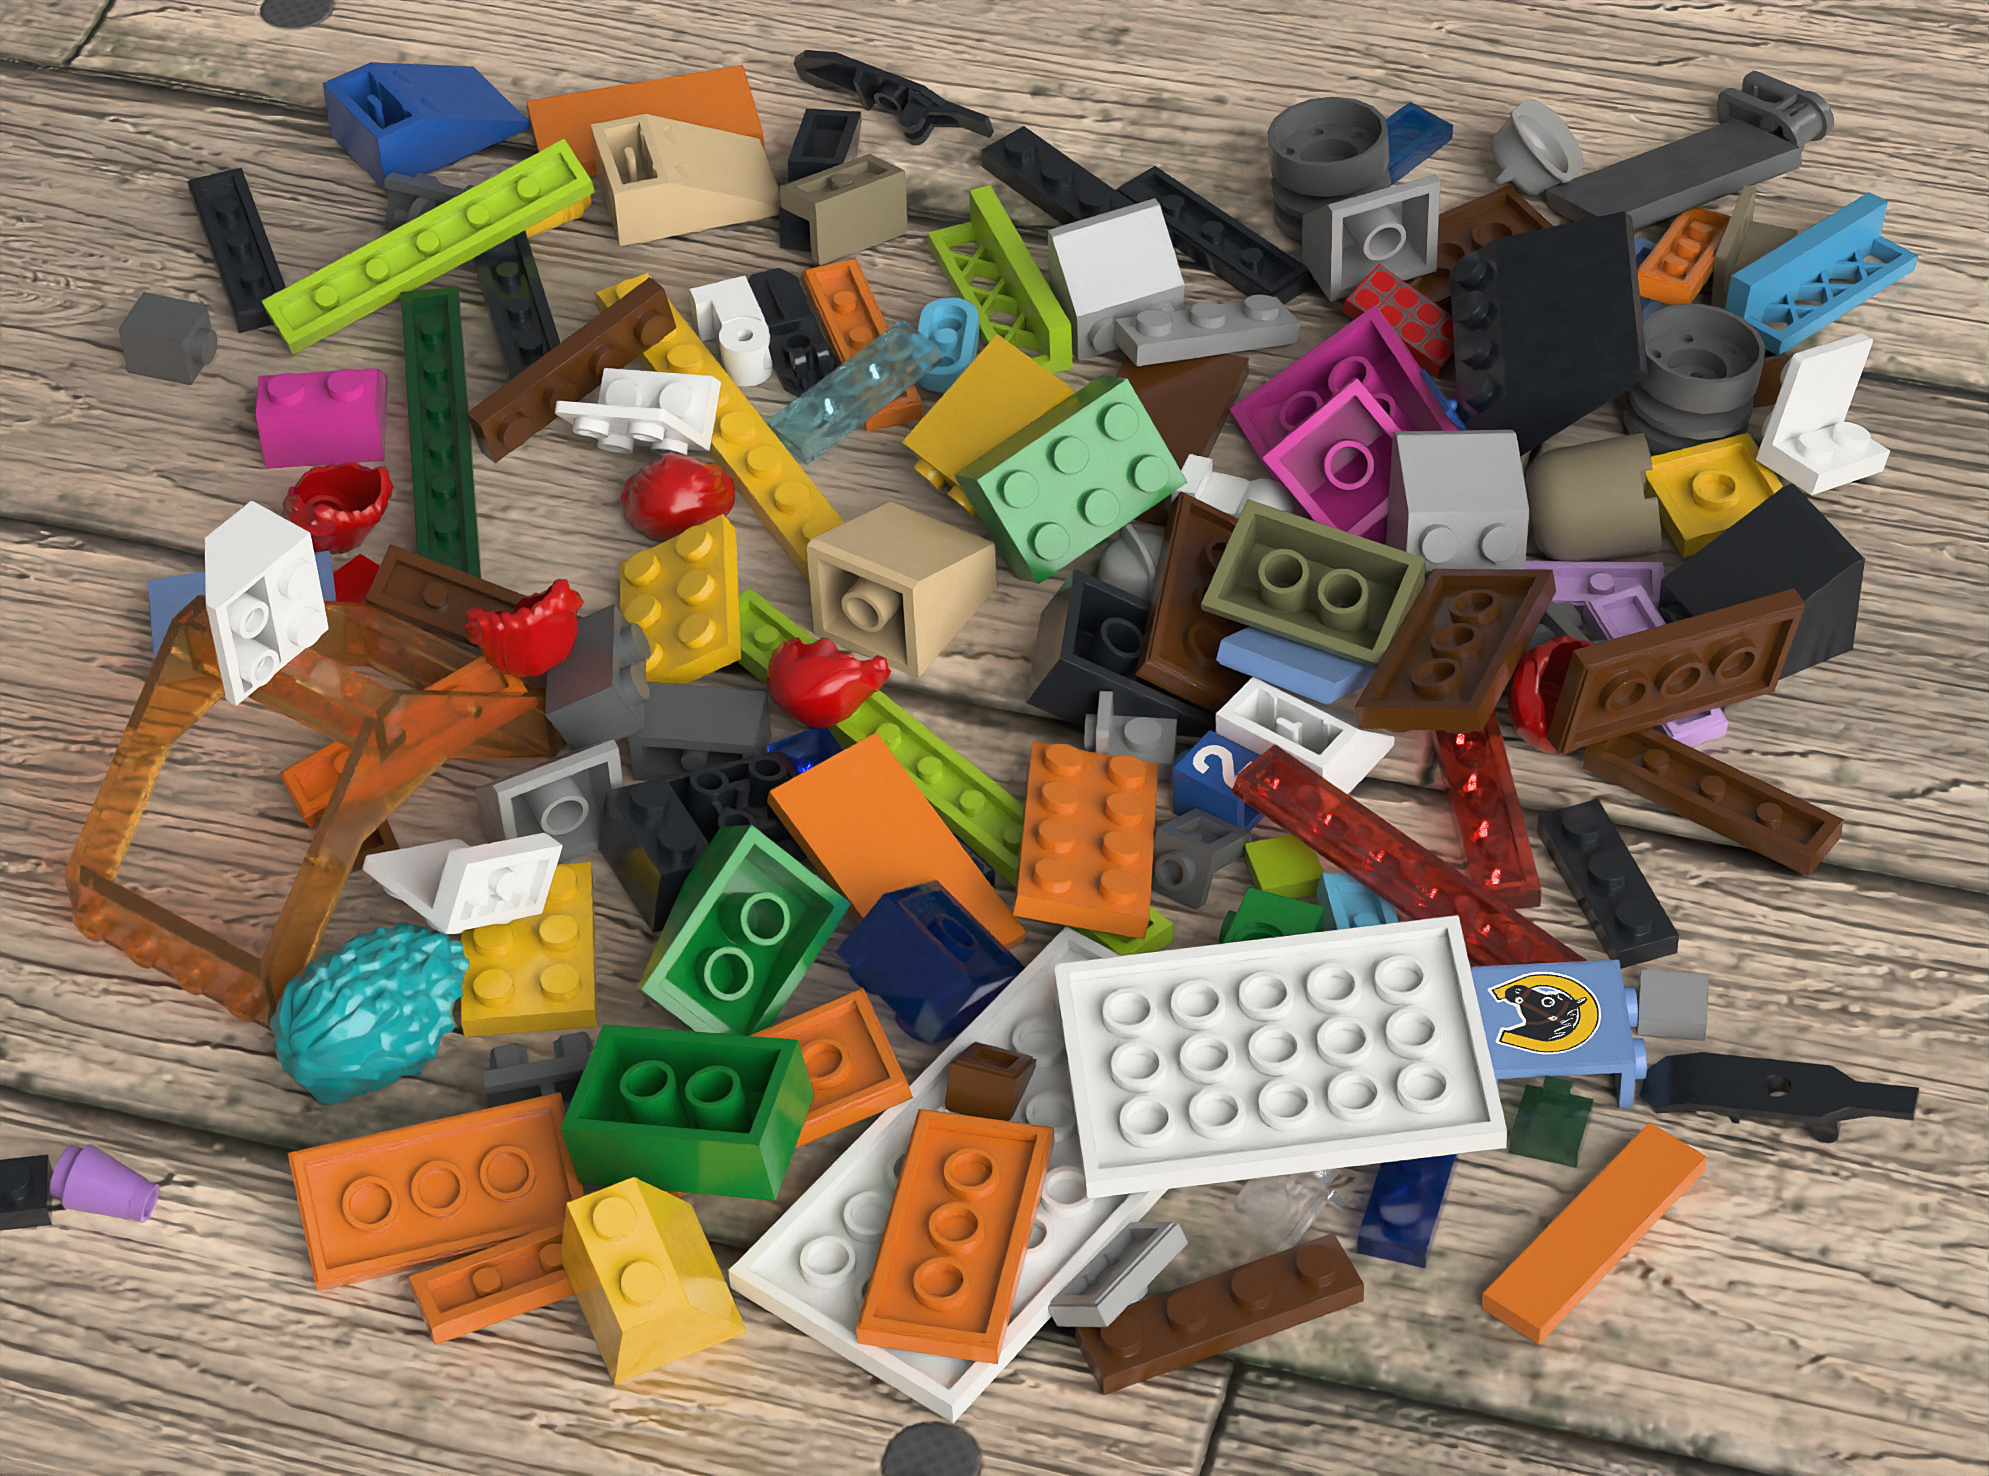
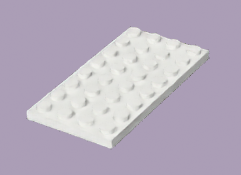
[728,926,1168,1423]

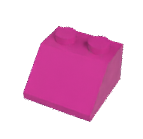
[255,368,388,469]
[1261,378,1402,536]

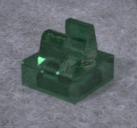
[1509,1075,1594,1168]

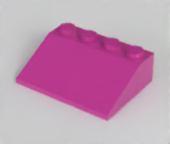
[1229,305,1459,545]

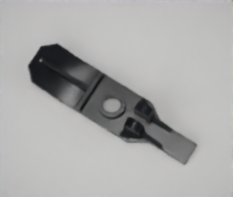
[793,50,994,146]
[748,268,849,435]
[1639,1052,1920,1143]

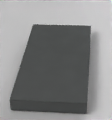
[1545,118,1802,231]

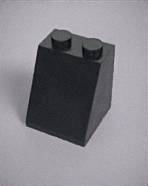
[1657,483,1865,680]

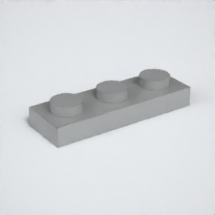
[1114,295,1300,367]

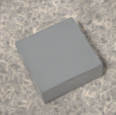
[1637,969,1709,1040]

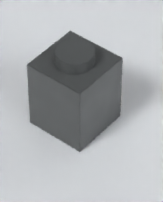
[118,292,217,385]

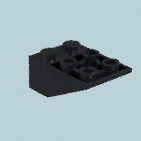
[599,750,808,933]

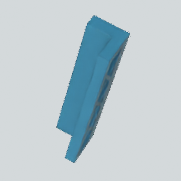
[1724,192,1918,356]

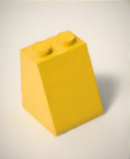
[902,334,1075,518]
[560,1177,746,1385]

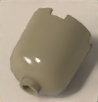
[1525,433,1662,562]

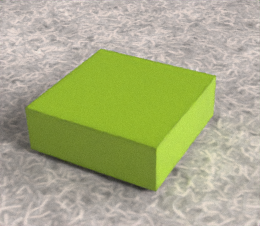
[1244,831,1324,899]

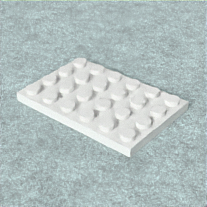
[1054,915,1507,1199]

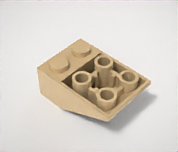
[590,114,781,247]

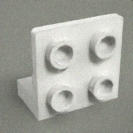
[1756,333,1890,495]
[555,368,721,455]
[362,833,563,934]

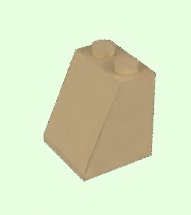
[806,501,997,678]

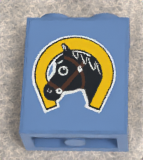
[1470,960,1647,1108]

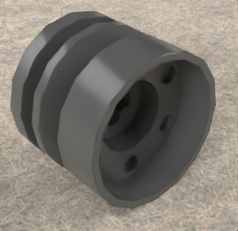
[1267,97,1391,242]
[1623,304,1765,455]

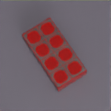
[1342,264,1455,378]

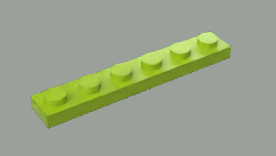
[262,139,595,355]

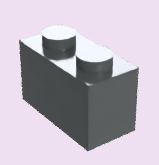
[545,604,651,751]
[628,682,772,781]

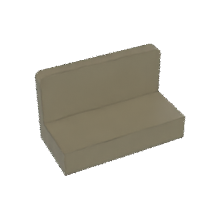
[780,154,908,265]
[1711,185,1798,309]

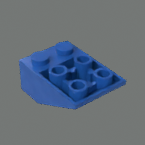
[322,62,530,191]

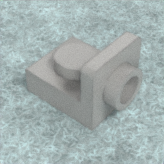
[1084,691,1177,781]

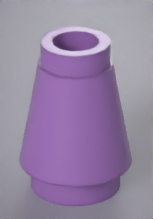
[50,1144,159,1223]

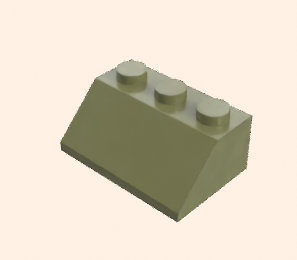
[1201,499,1425,669]

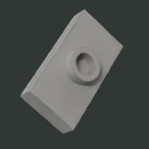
[1048,1222,1188,1327]

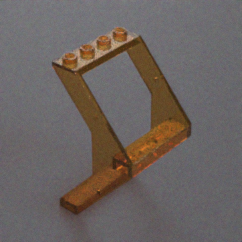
[63,595,567,1032]

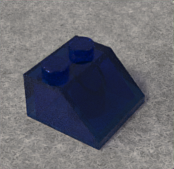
[835,880,1026,1046]

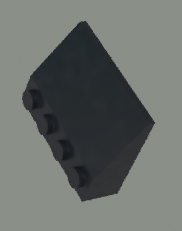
[1449,211,1648,457]

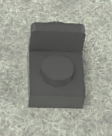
[1151,808,1251,909]

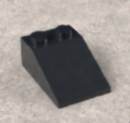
[1026,569,1216,738]

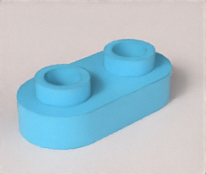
[913,297,979,393]

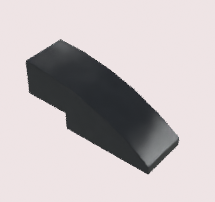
[779,109,862,250]

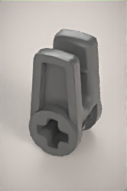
[1717,70,1834,152]

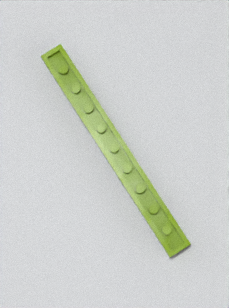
[737,588,1173,956]

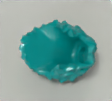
[269,922,469,1105]

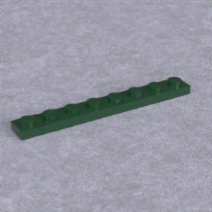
[400,286,482,630]

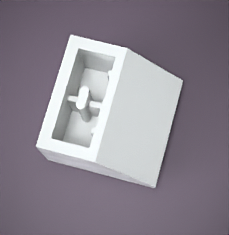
[205,501,329,706]
[1216,677,1394,822]

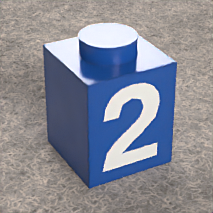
[1170,730,1274,832]

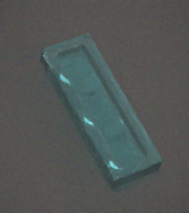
[767,319,943,465]

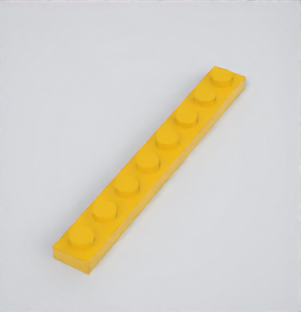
[596,273,845,584]

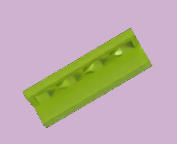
[928,185,1073,374]

